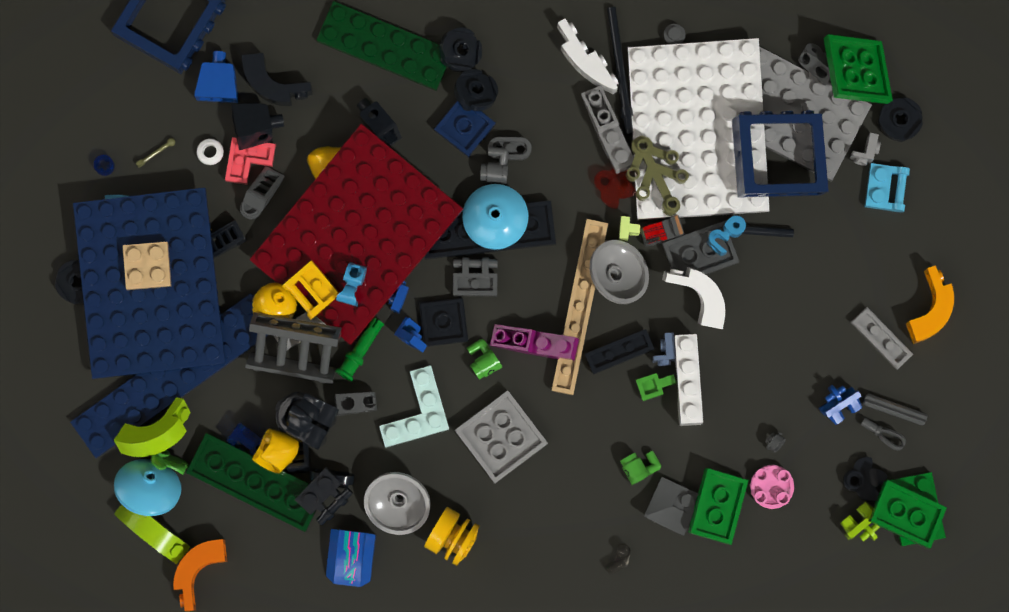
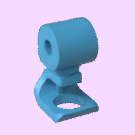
[707,216,746,256]
[336,262,367,307]

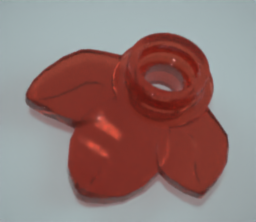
[594,168,636,209]

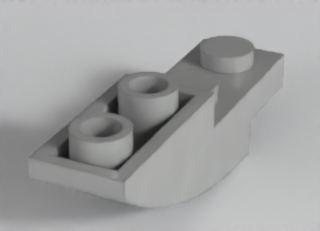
[581,86,634,174]

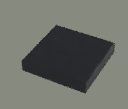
[419,298,468,347]

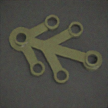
[626,136,689,216]

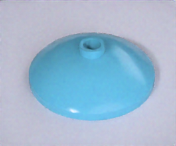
[462,184,528,250]
[114,459,181,516]

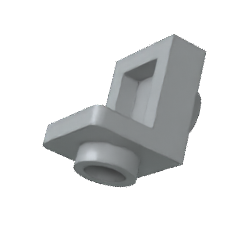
[849,133,881,166]

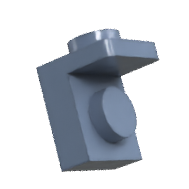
[652,333,676,366]

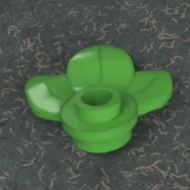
[150,450,190,475]

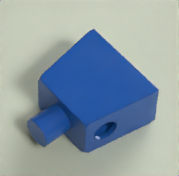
[195,51,238,103]

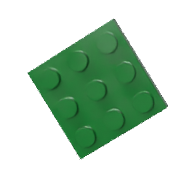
[823,34,893,104]

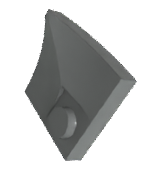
[644,477,698,536]

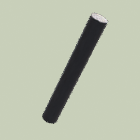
[742,226,794,238]

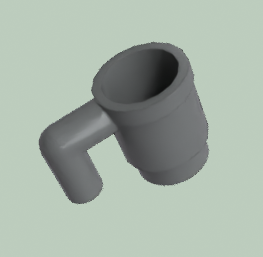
[480,147,508,184]

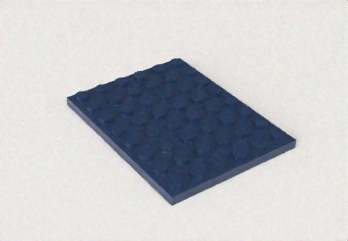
[73,188,226,379]

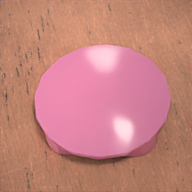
[750,465,794,509]

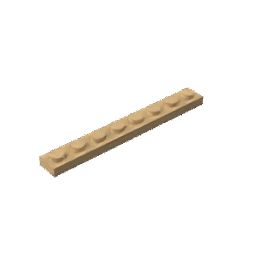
[552,219,608,395]

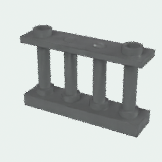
[245,312,342,384]

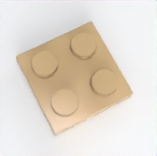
[123,242,172,290]

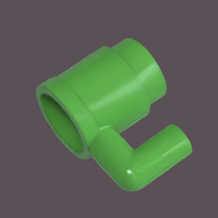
[467,339,503,380]
[620,451,661,486]

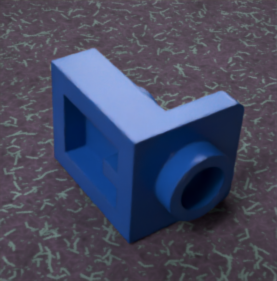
[388,281,409,314]
[394,317,427,353]

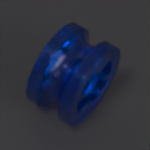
[94,155,115,176]

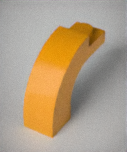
[906,265,954,344]

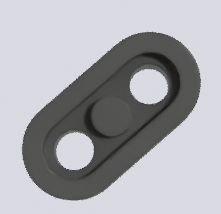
[488,137,532,160]

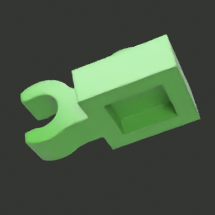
[636,373,676,401]

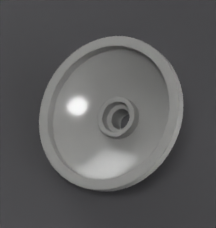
[590,240,649,304]
[364,472,431,535]

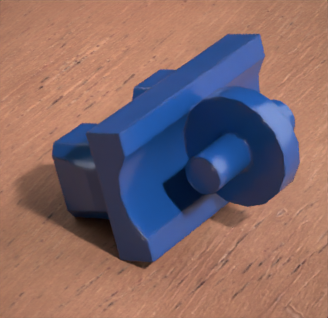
[819,385,862,425]

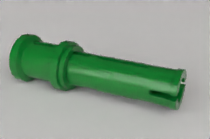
[335,318,384,382]

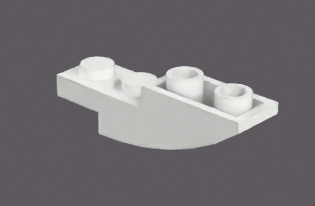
[557,19,619,94]

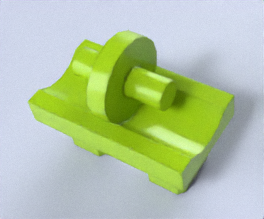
[840,502,880,542]

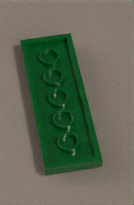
[316,1,447,91]
[186,433,317,532]

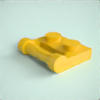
[282,260,340,320]

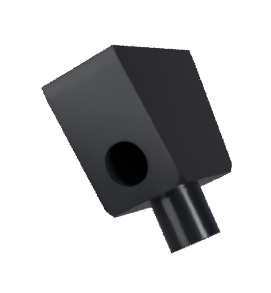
[357,98,402,147]
[231,104,284,150]

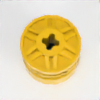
[424,507,480,566]

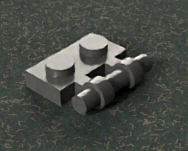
[453,257,498,297]

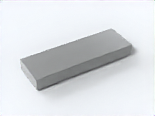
[850,307,913,370]

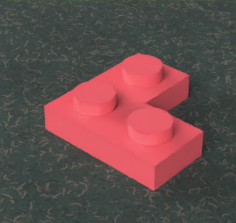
[225,137,276,185]

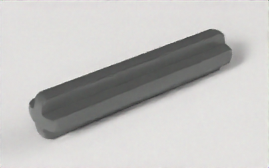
[863,394,928,425]

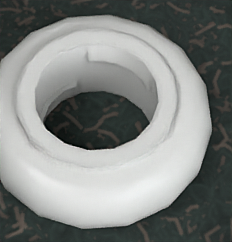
[196,138,224,165]

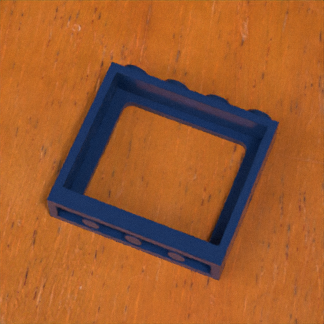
[111,0,226,74]
[732,110,829,198]

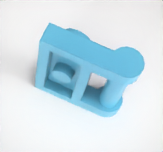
[865,163,910,212]

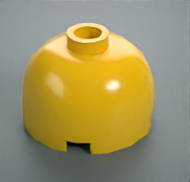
[252,282,297,319]

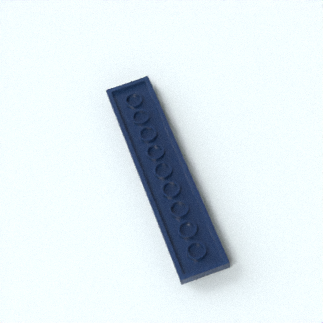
[70,293,269,458]

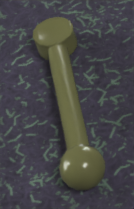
[136,138,175,168]

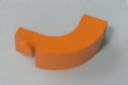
[173,539,227,612]

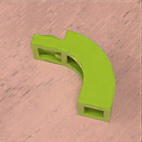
[114,397,191,457]
[114,504,190,564]

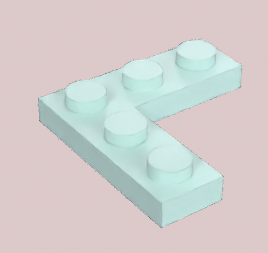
[379,366,449,448]

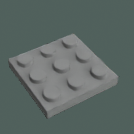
[455,391,548,484]

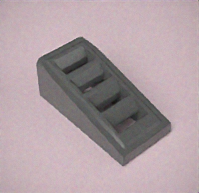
[243,166,285,212]

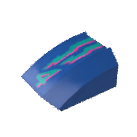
[326,529,376,587]

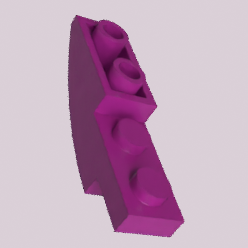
[490,324,579,360]

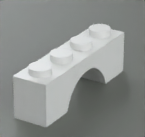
[674,334,703,426]

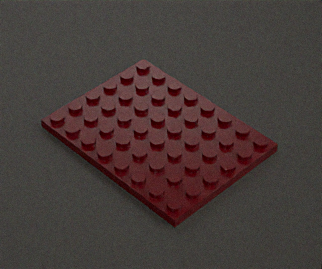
[250,124,464,345]

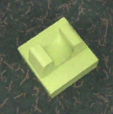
[619,216,640,242]

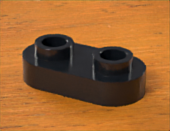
[309,468,354,488]

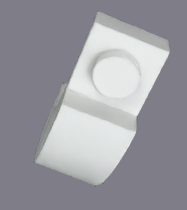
[662,267,725,329]

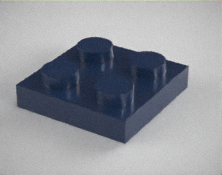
[434,101,496,158]

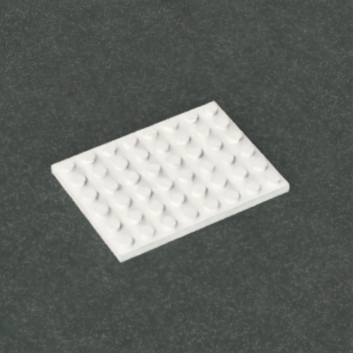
[628,38,769,220]

